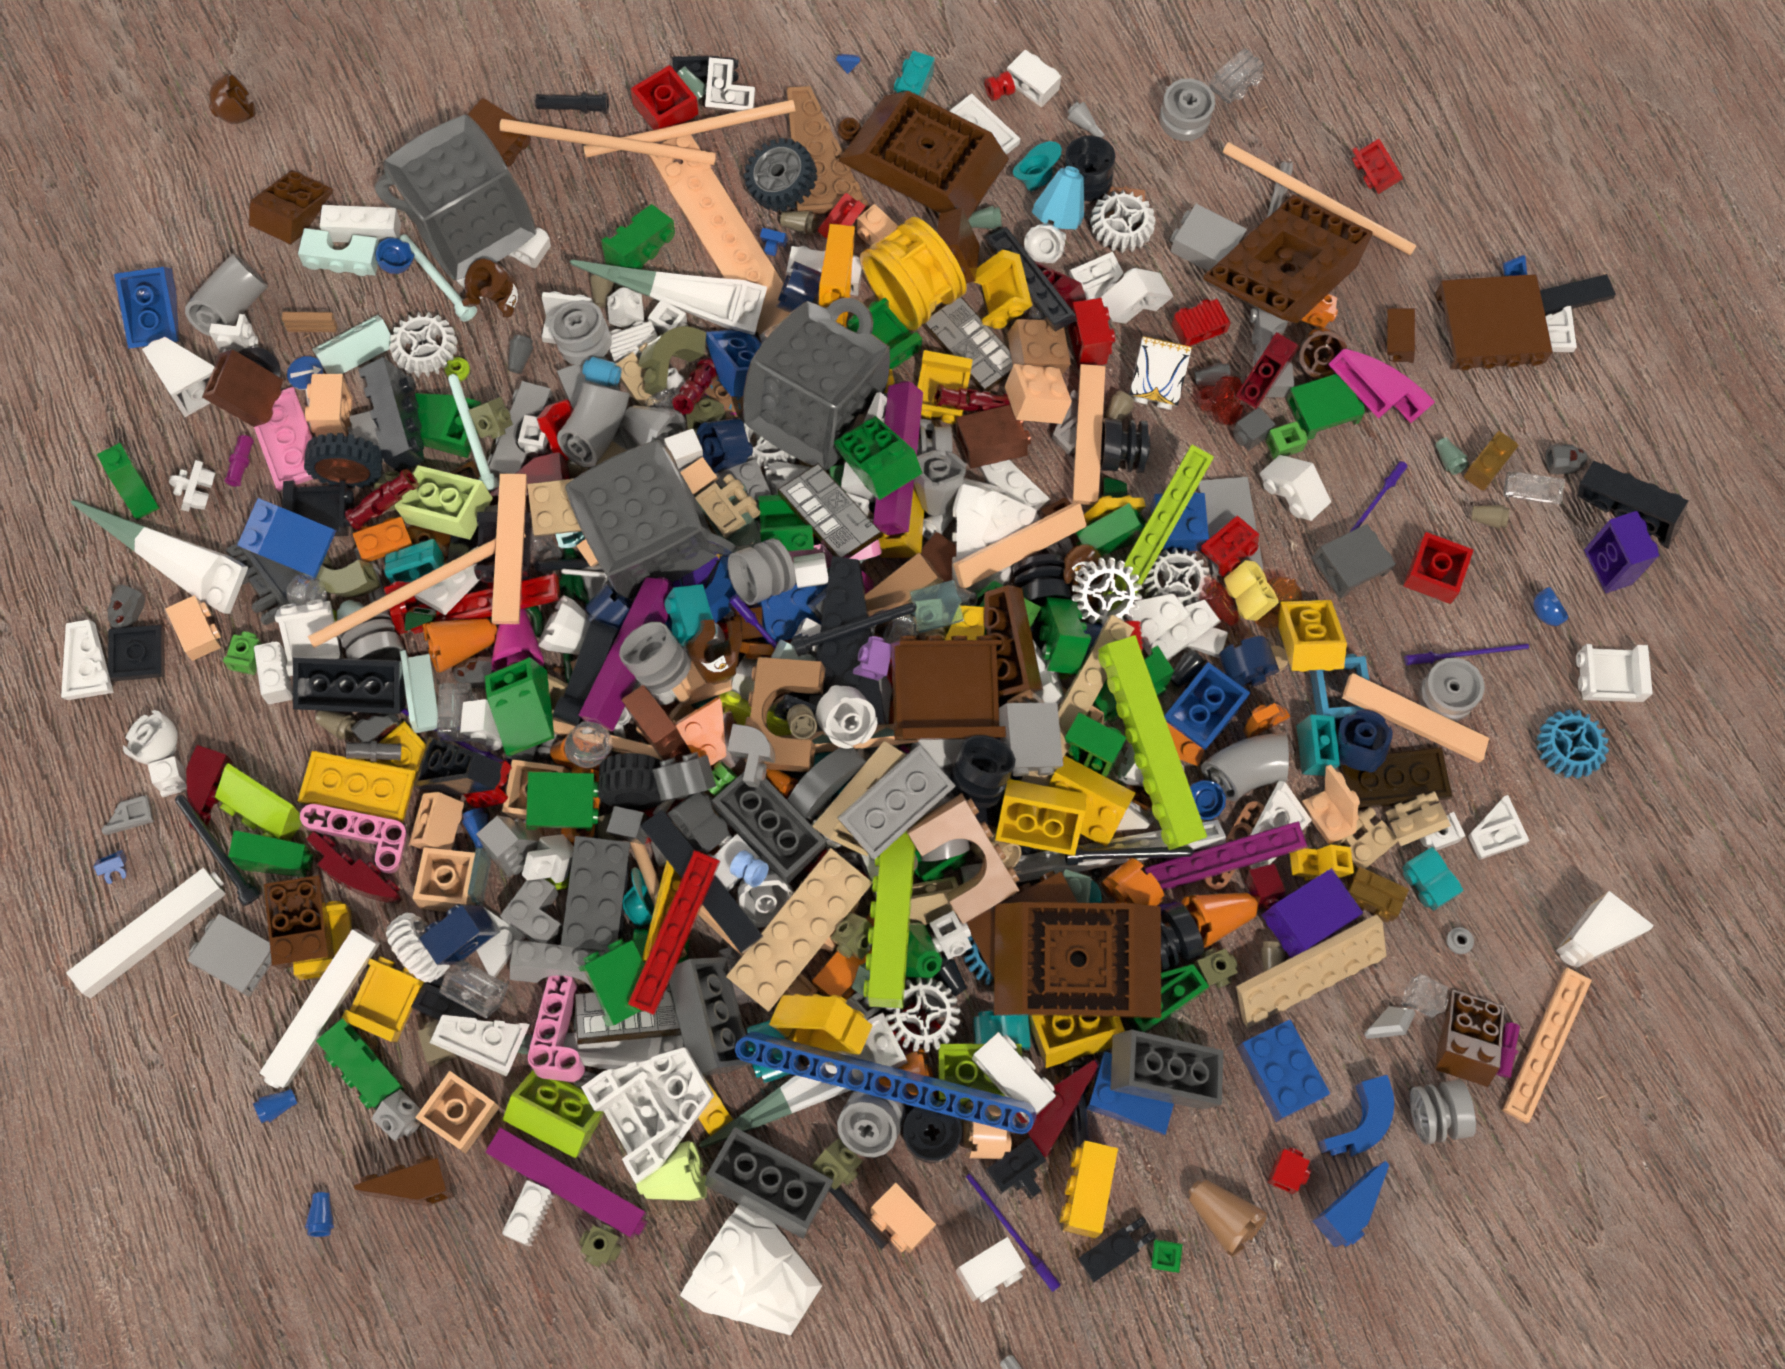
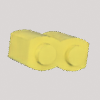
[1224,560,1279,621]

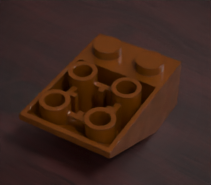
[249,170,333,245]
[264,875,334,969]
[1435,989,1505,1087]
[353,1155,455,1206]

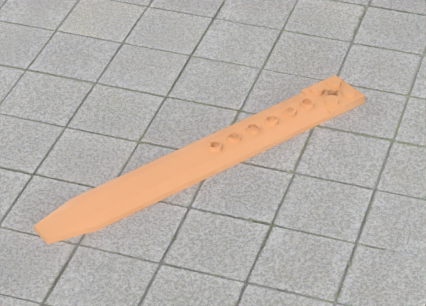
[647,135,790,342]

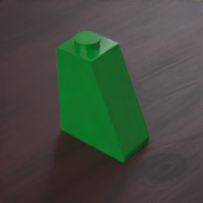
[96,443,160,520]
[1076,503,1146,556]
[228,830,313,877]

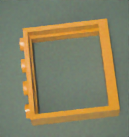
[819,224,855,327]

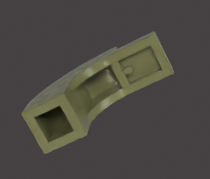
[638,326,707,395]
[303,554,381,598]

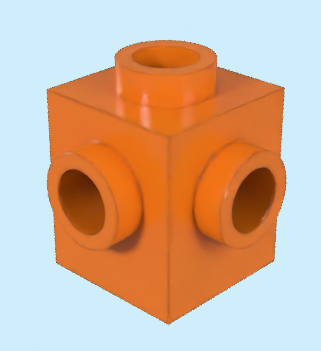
[1301,294,1338,328]

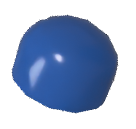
[375,238,414,274]
[1533,587,1569,626]
[1190,780,1226,820]

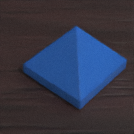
[836,54,861,74]
[1503,255,1527,276]

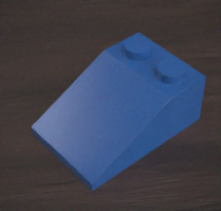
[114,267,179,349]
[706,330,762,397]
[237,498,336,578]
[1164,662,1250,750]
[1087,1052,1174,1135]
[1312,1160,1389,1247]

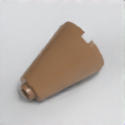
[1188,1179,1268,1257]

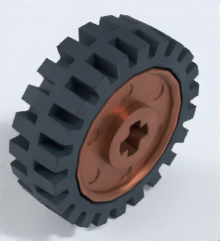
[304,433,383,489]

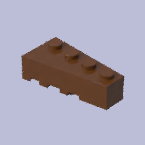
[984,585,1043,703]

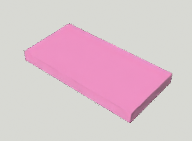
[254,387,313,491]

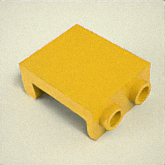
[974,249,1032,329]
[918,350,973,424]
[293,901,352,980]
[341,956,424,1042]

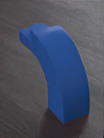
[665,556,738,632]
[1318,1075,1394,1157]

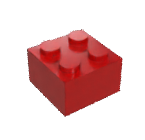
[631,65,699,130]
[1067,298,1115,369]
[1403,532,1474,604]

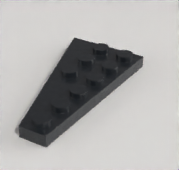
[809,556,887,725]

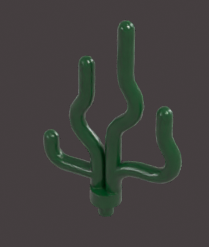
[525,548,589,683]

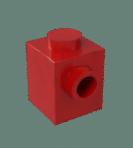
[1267,1147,1311,1194]

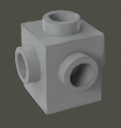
[371,1089,421,1141]

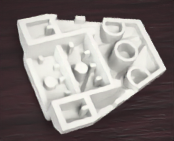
[952,484,1040,594]
[582,1047,714,1183]
[680,1204,822,1336]

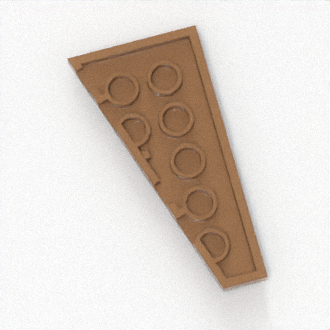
[787,86,869,214]

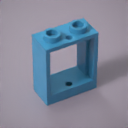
[1309,654,1370,725]

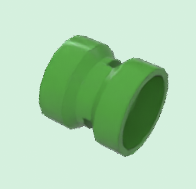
[708,761,737,796]

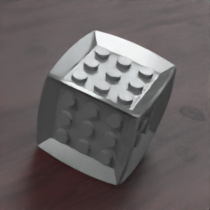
[375,114,537,281]
[743,298,890,470]
[565,440,736,599]

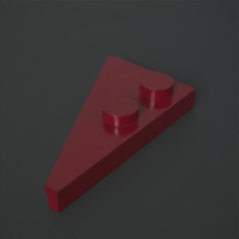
[1016,1060,1099,1158]

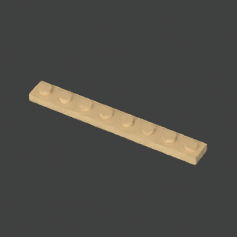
[1018,615,1134,786]

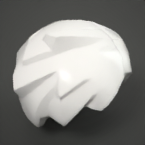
[1024,223,1066,263]

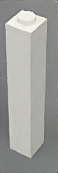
[66,868,226,999]
[260,929,380,1088]

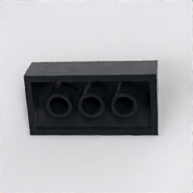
[293,656,406,714]

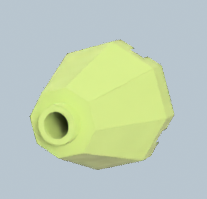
[636,1141,707,1201]

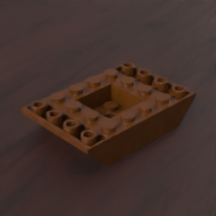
[839,91,1009,220]
[1203,194,1373,323]
[994,902,1161,1018]

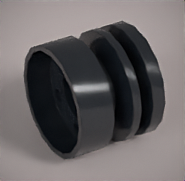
[1064,135,1116,201]
[1100,418,1150,473]
[1012,554,1072,606]
[949,735,1016,808]
[1161,902,1204,973]
[903,1107,962,1163]

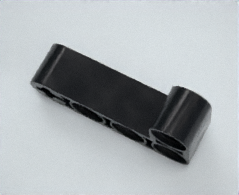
[553,619,619,728]

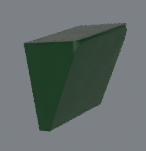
[1102,478,1127,498]
[405,607,437,631]

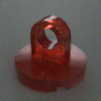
[1196,375,1243,425]
[1200,578,1241,626]

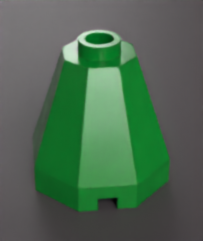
[906,922,942,978]

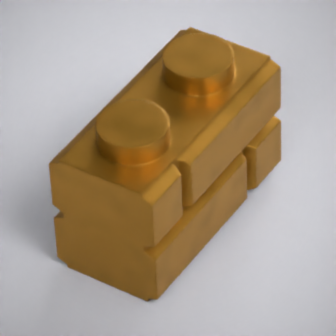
[1464,431,1519,491]
[1347,866,1409,922]

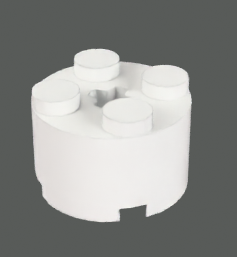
[815,685,877,748]

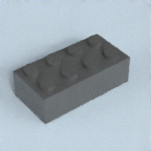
[712,771,827,884]
[561,836,630,951]
[669,957,751,1076]
[1110,1030,1224,1110]
[705,1127,834,1239]

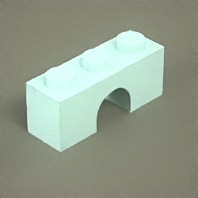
[298,228,379,276]

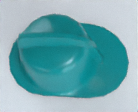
[1013,141,1062,192]
[623,867,654,927]

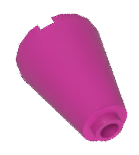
[491,609,544,672]

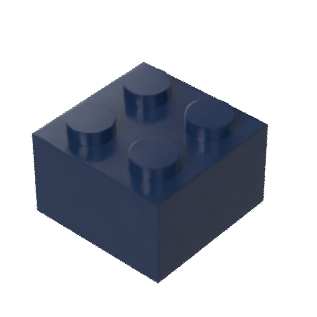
[419,904,500,965]

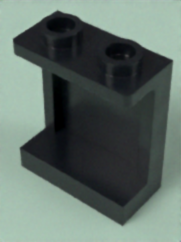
[282,480,354,536]
[474,512,533,583]

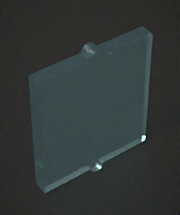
[910,580,964,633]
[468,848,491,906]

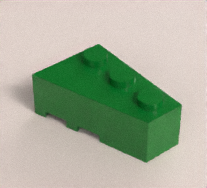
[1037,597,1091,674]
[1092,645,1174,722]
[1124,964,1209,1033]

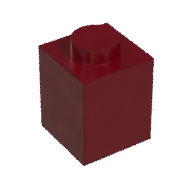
[1246,864,1286,909]

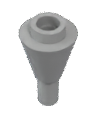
[1067,102,1105,138]

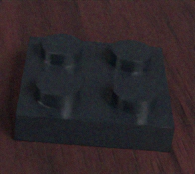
[108,625,164,682]

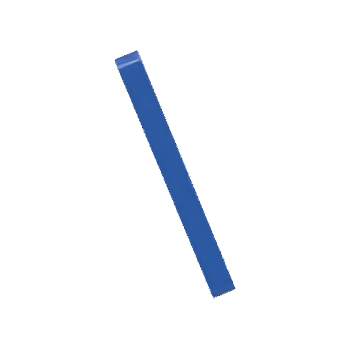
[735,1032,1036,1134]

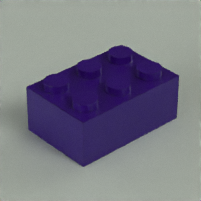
[1584,511,1660,594]

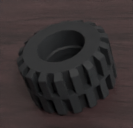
[598,753,665,810]

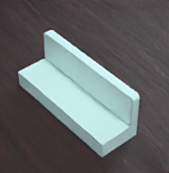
[312,315,391,374]
[400,650,441,733]

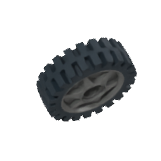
[744,138,818,212]

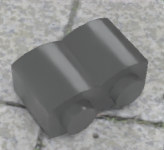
[653,752,716,801]
[667,792,730,854]

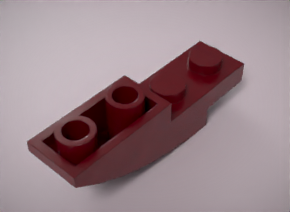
[306,831,402,904]

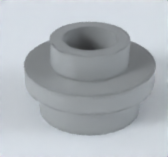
[1446,927,1474,954]

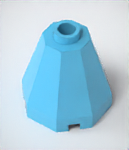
[1032,166,1084,230]

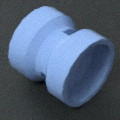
[730,850,769,887]

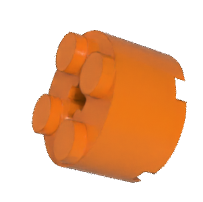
[1101,858,1164,906]

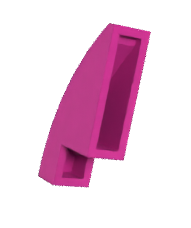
[1329,349,1435,423]

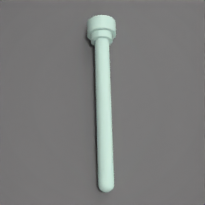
[399,234,477,322]
[448,374,499,492]

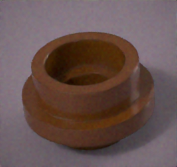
[838,117,861,141]

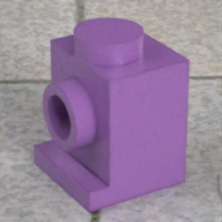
[853,636,891,681]

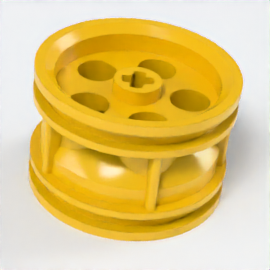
[860,217,967,331]

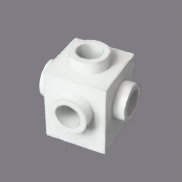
[607,287,644,329]
[929,911,972,960]

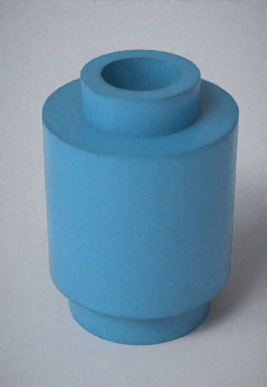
[582,356,622,387]

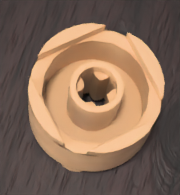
[963,1101,1011,1159]

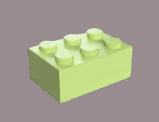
[394,465,493,540]

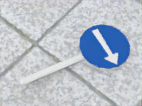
[287,356,324,432]

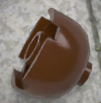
[209,74,256,124]
[1298,328,1347,379]

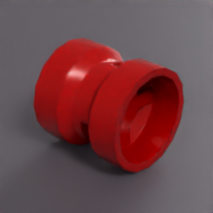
[984,71,1016,101]

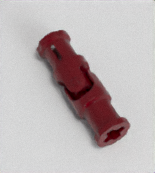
[672,358,717,415]
[933,384,1011,412]
[345,469,419,530]

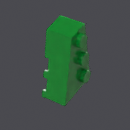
[601,204,675,270]
[1065,712,1127,778]
[316,1018,405,1110]

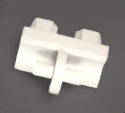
[169,460,215,512]

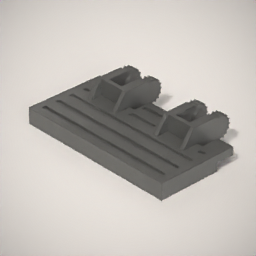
[226,539,328,625]

